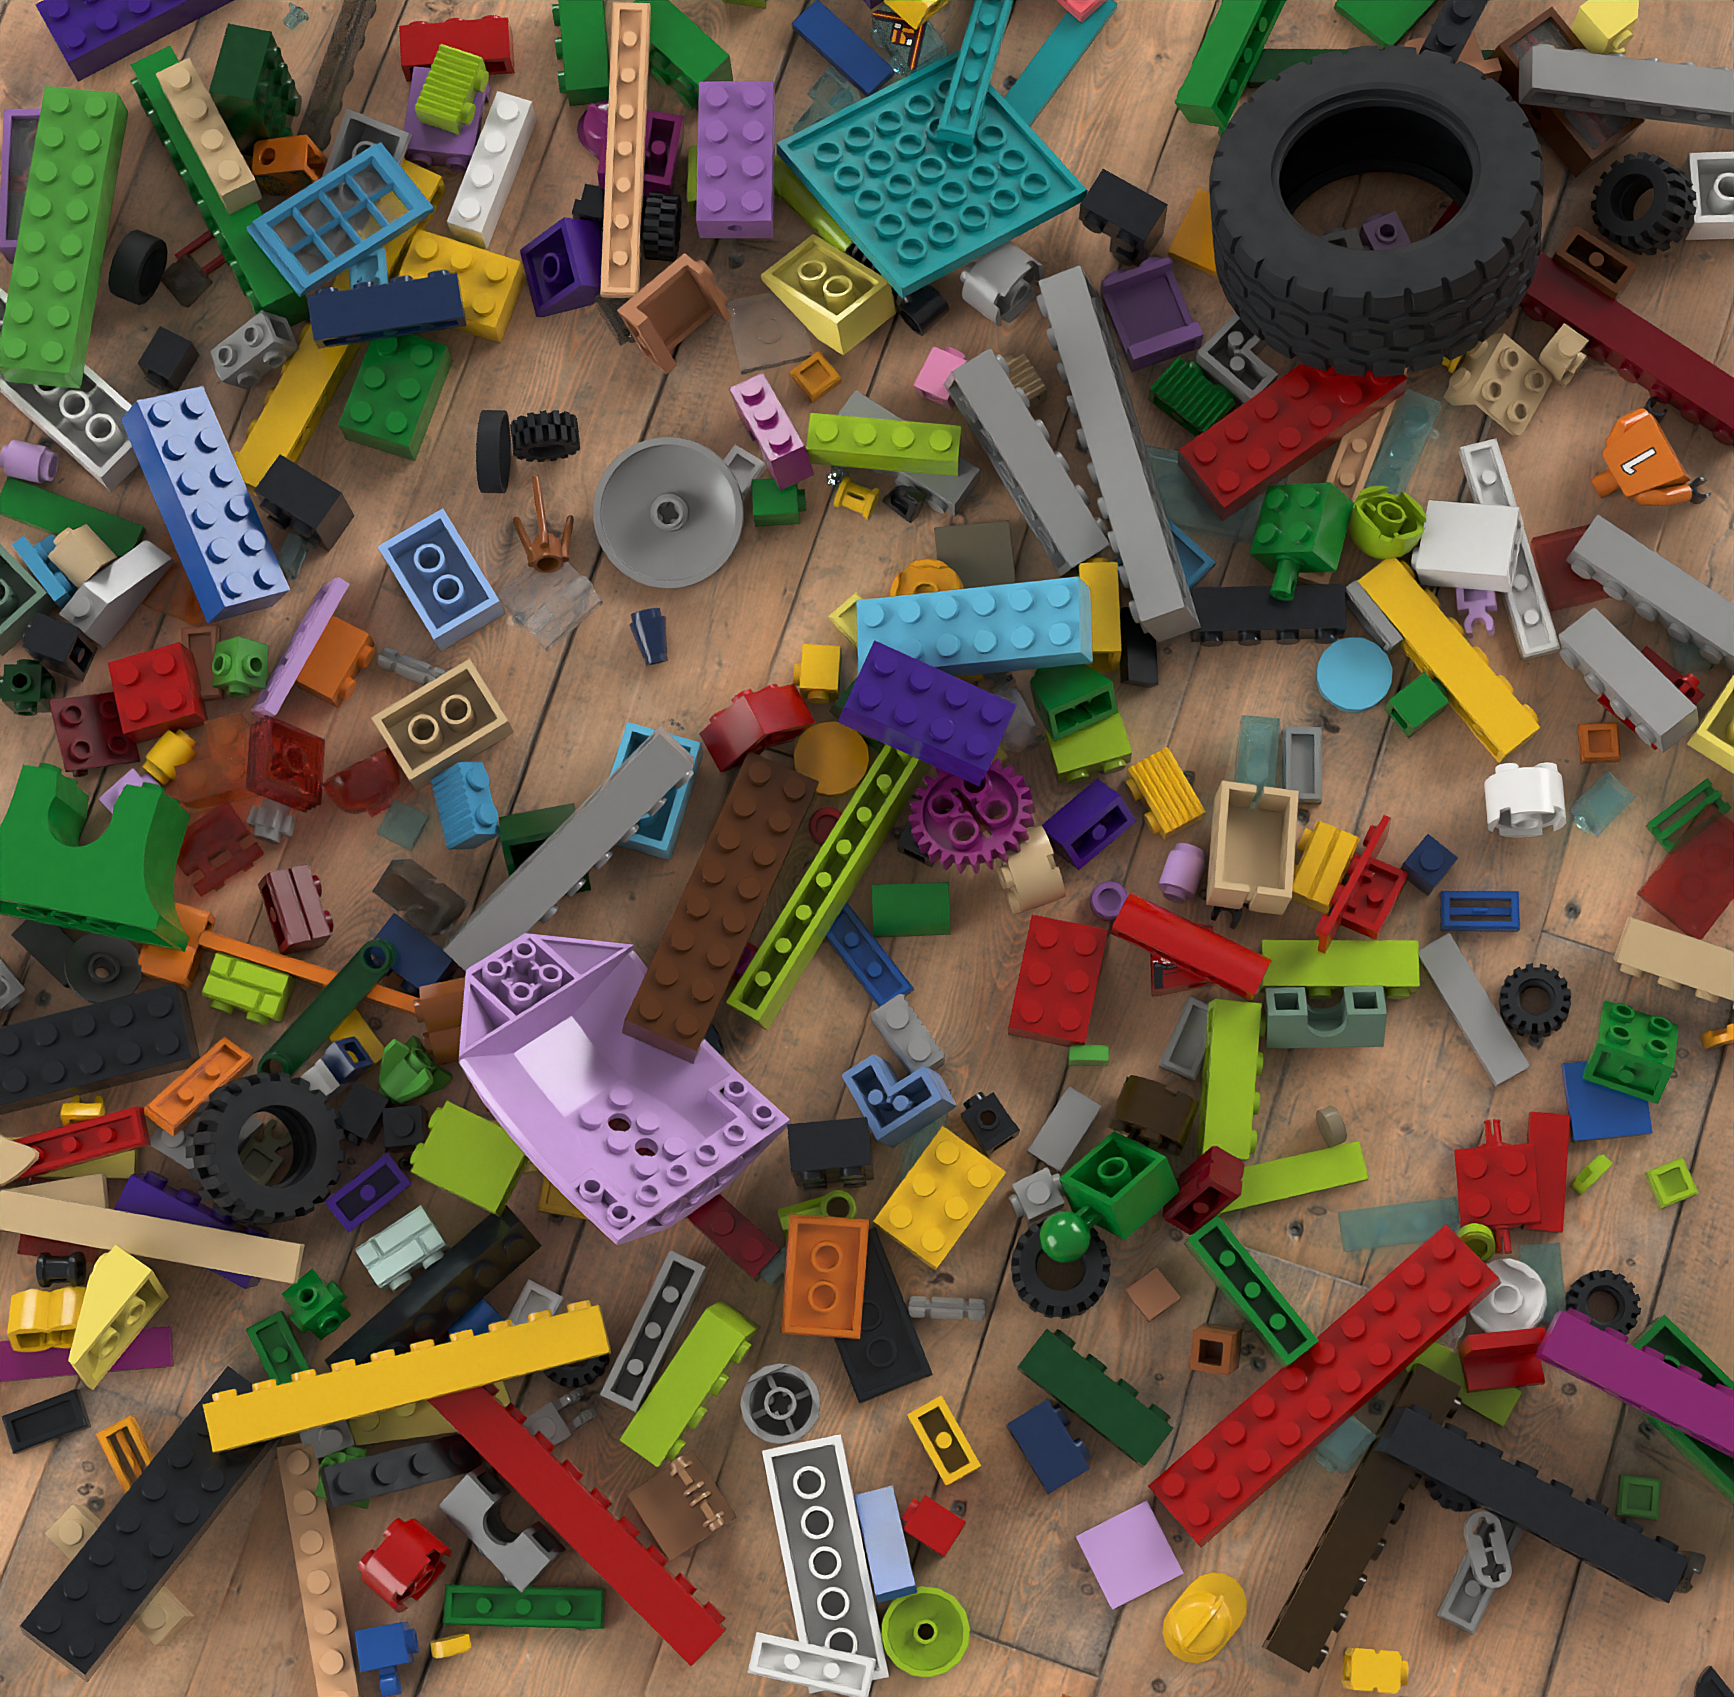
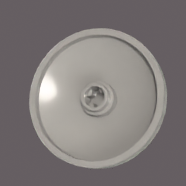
[593,437,744,588]

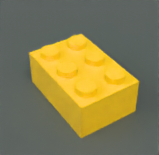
[398,228,526,344]
[872,1126,1006,1271]

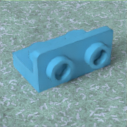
[11,535,78,609]

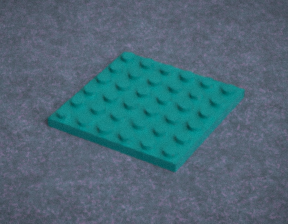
[777,50,1087,298]

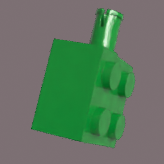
[1249,482,1354,601]

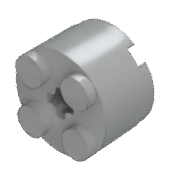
[960,241,1045,326]

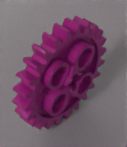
[908,758,1035,874]

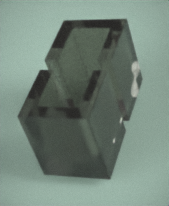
[372,859,469,936]

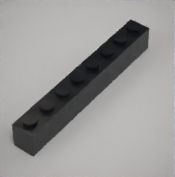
[1374,1403,1689,1603]

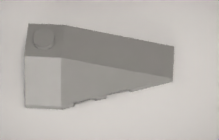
[298,109,412,260]

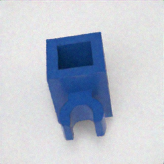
[354,1622,419,1697]

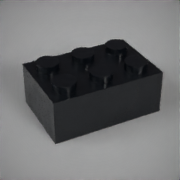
[787,1117,874,1192]

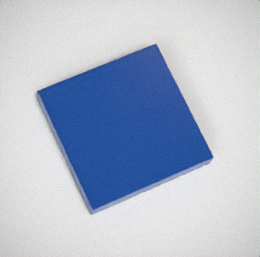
[1561,1061,1653,1142]

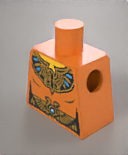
[244,135,328,197]

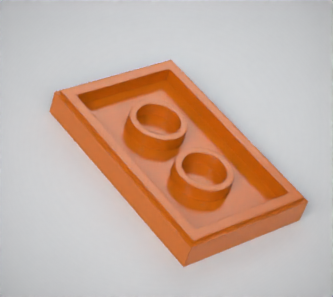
[780,1214,869,1339]

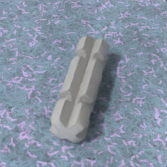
[377,647,447,685]
[908,1296,986,1321]

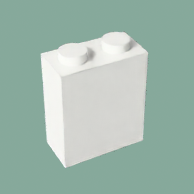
[1411,500,1524,592]

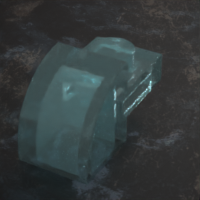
[792,66,861,133]

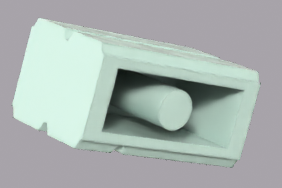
[355,1205,450,1292]

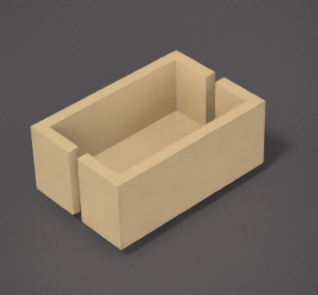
[1206,781,1299,915]

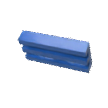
[1440,891,1520,932]

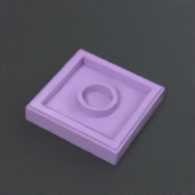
[1075,1501,1184,1610]

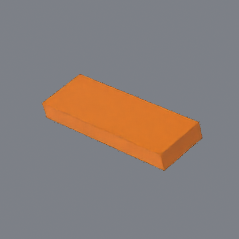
[144,1037,253,1137]

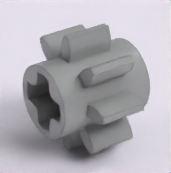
[246,799,297,844]

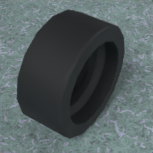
[108,229,168,305]

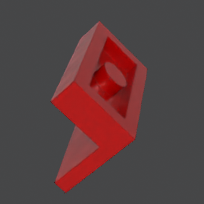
[1457,1327,1546,1393]

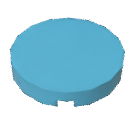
[1316,637,1393,713]

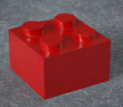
[108,642,209,744]

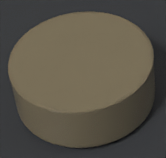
[1316,1106,1347,1147]

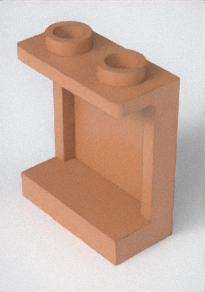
[617,253,732,374]

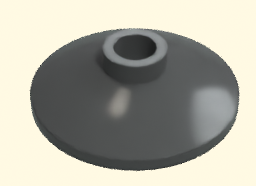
[64,933,143,1004]

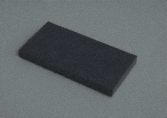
[834,1227,933,1404]

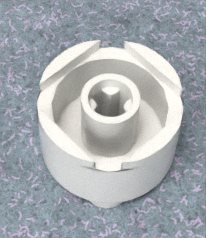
[1484,762,1566,838]

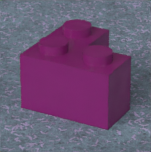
[597,110,685,197]

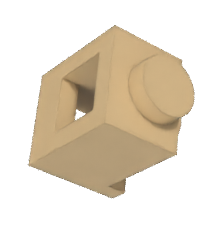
[1538,323,1589,388]

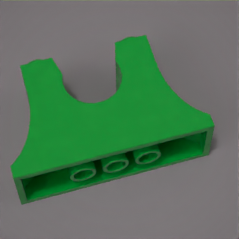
[0,763,191,952]

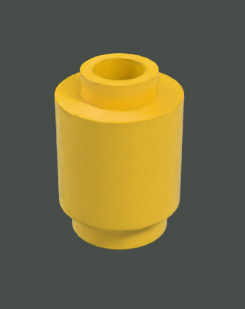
[141,729,197,786]

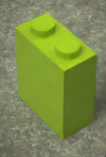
[410,1101,529,1217]

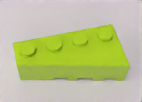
[619,1299,761,1467]

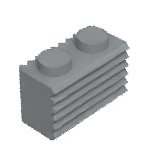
[871,994,945,1075]

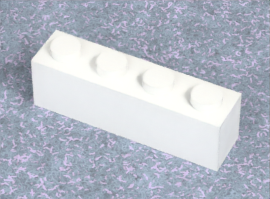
[447,91,537,249]

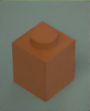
[1189,1323,1243,1376]

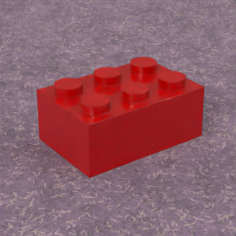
[1008,914,1108,1047]

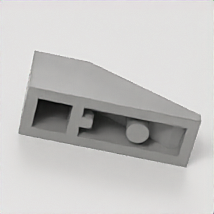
[59,539,175,649]

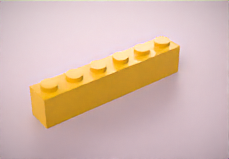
[1358,557,1541,764]

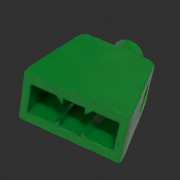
[1029,664,1118,742]

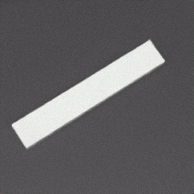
[1458,438,1560,661]

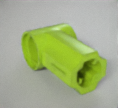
[777,1190,857,1242]

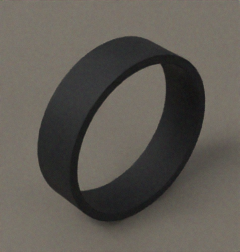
[476,410,511,493]

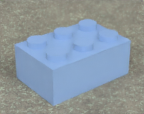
[377,508,505,652]

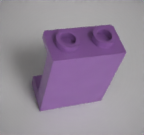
[404,67,491,172]
[1100,256,1203,372]

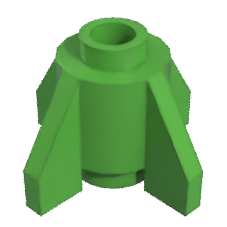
[378,1035,453,1105]

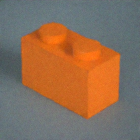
[295,615,375,708]

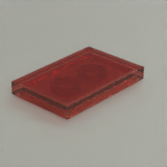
[1636,803,1734,940]

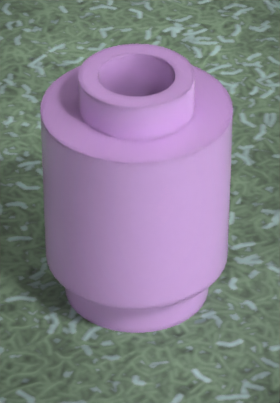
[0,439,59,483]
[1158,843,1206,903]

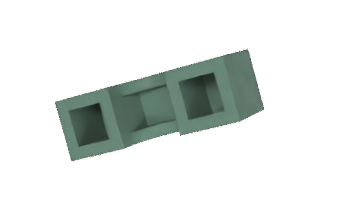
[1264,986,1387,1048]

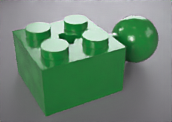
[1039,1131,1180,1263]

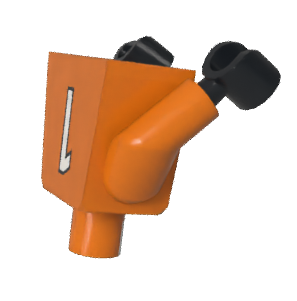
[1591,397,1711,506]

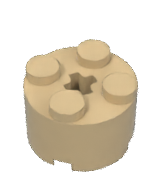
[995,826,1066,915]

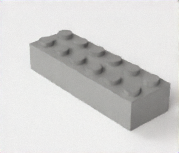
[943,348,1110,577]

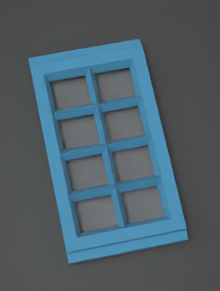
[246,142,434,297]

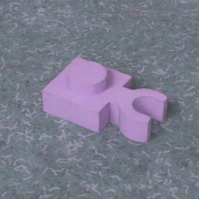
[1455,587,1497,639]

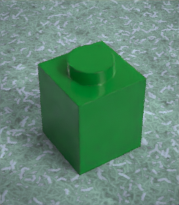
[751,478,806,527]
[1385,672,1449,738]

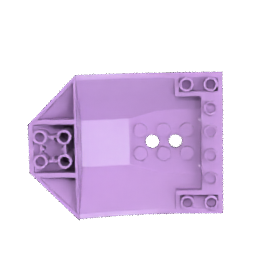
[458,933,790,1245]

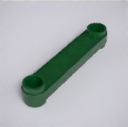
[257,938,397,1079]

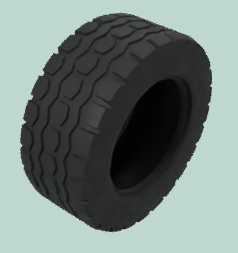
[1209,45,1544,377]

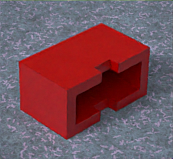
[901,1495,966,1558]

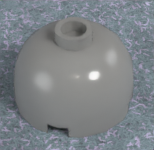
[740,1363,821,1445]

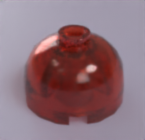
[321,747,401,817]

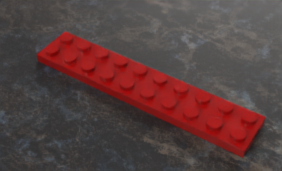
[1148,1224,1501,1548]

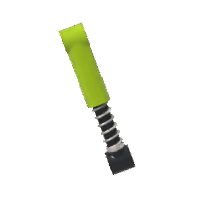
[774,154,950,336]

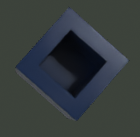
[1400,834,1458,896]

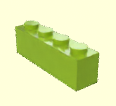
[806,413,962,477]
[1259,940,1420,999]
[1195,998,1266,1162]

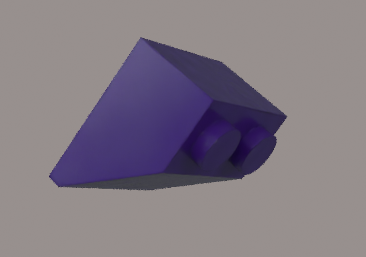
[520,217,603,318]

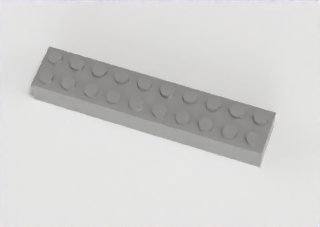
[1037,265,1201,642]

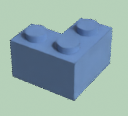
[842,1054,957,1148]

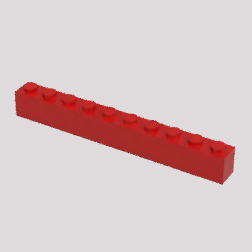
[427,1383,726,1666]

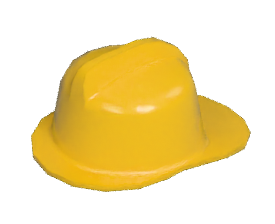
[1162,1572,1247,1663]

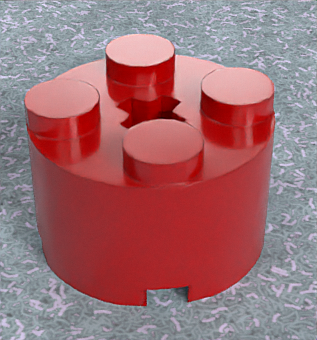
[357,1518,452,1613]

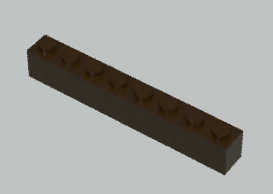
[1262,1363,1462,1673]

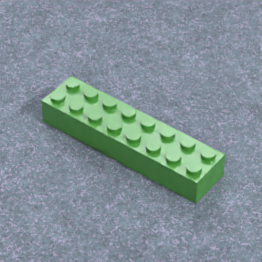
[0,86,128,389]

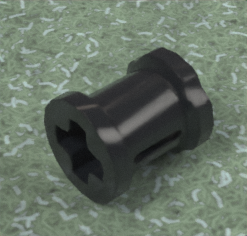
[36,1251,87,1288]

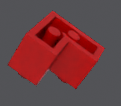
[699,684,816,773]

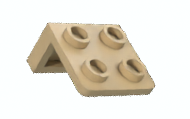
[1443,333,1552,435]

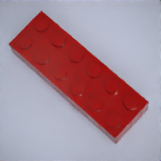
[1178,364,1408,522]

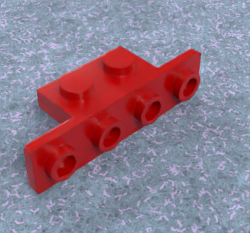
[1315,815,1409,954]

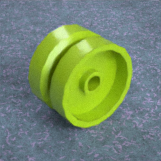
[881,1586,970,1678]

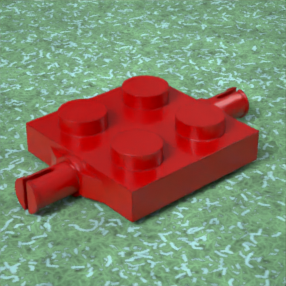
[1454,1119,1542,1255]

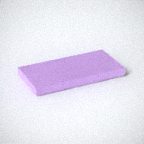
[251,577,349,720]

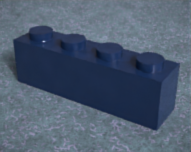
[307,270,467,349]

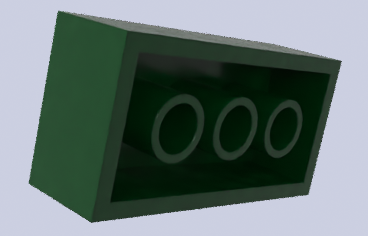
[209,23,302,156]

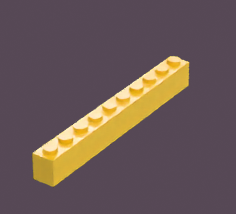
[233,159,447,496]
[203,1300,611,1453]

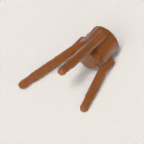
[513,475,574,573]

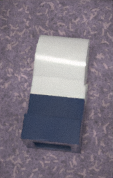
[301,1036,375,1104]

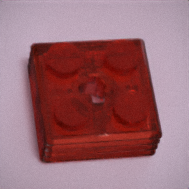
[246,715,325,813]

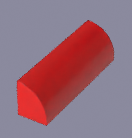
[1111,892,1272,1002]

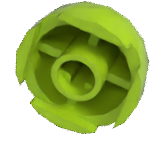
[1349,485,1427,560]

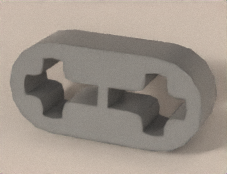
[1464,1511,1512,1588]

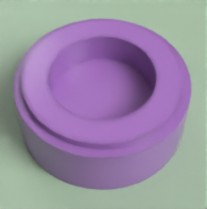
[1090,881,1128,921]

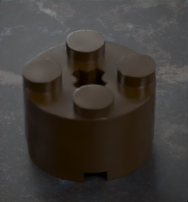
[1108,1075,1200,1156]

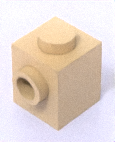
[47,524,117,589]

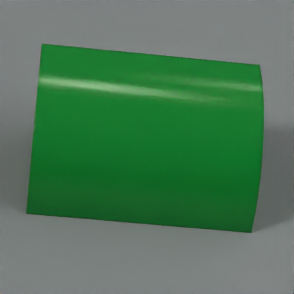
[871,882,951,938]

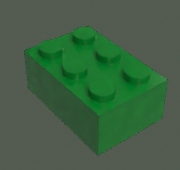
[633,0,733,111]
[338,335,453,461]

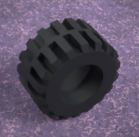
[1591,152,1697,255]
[1011,1217,1111,1319]

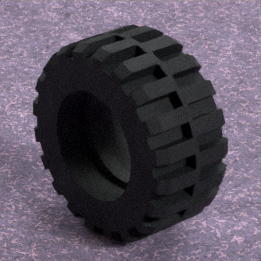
[185,1072,346,1225]

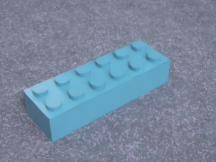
[857,577,1093,677]

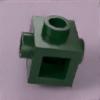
[0,659,56,716]

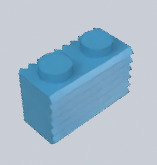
[430,762,500,850]

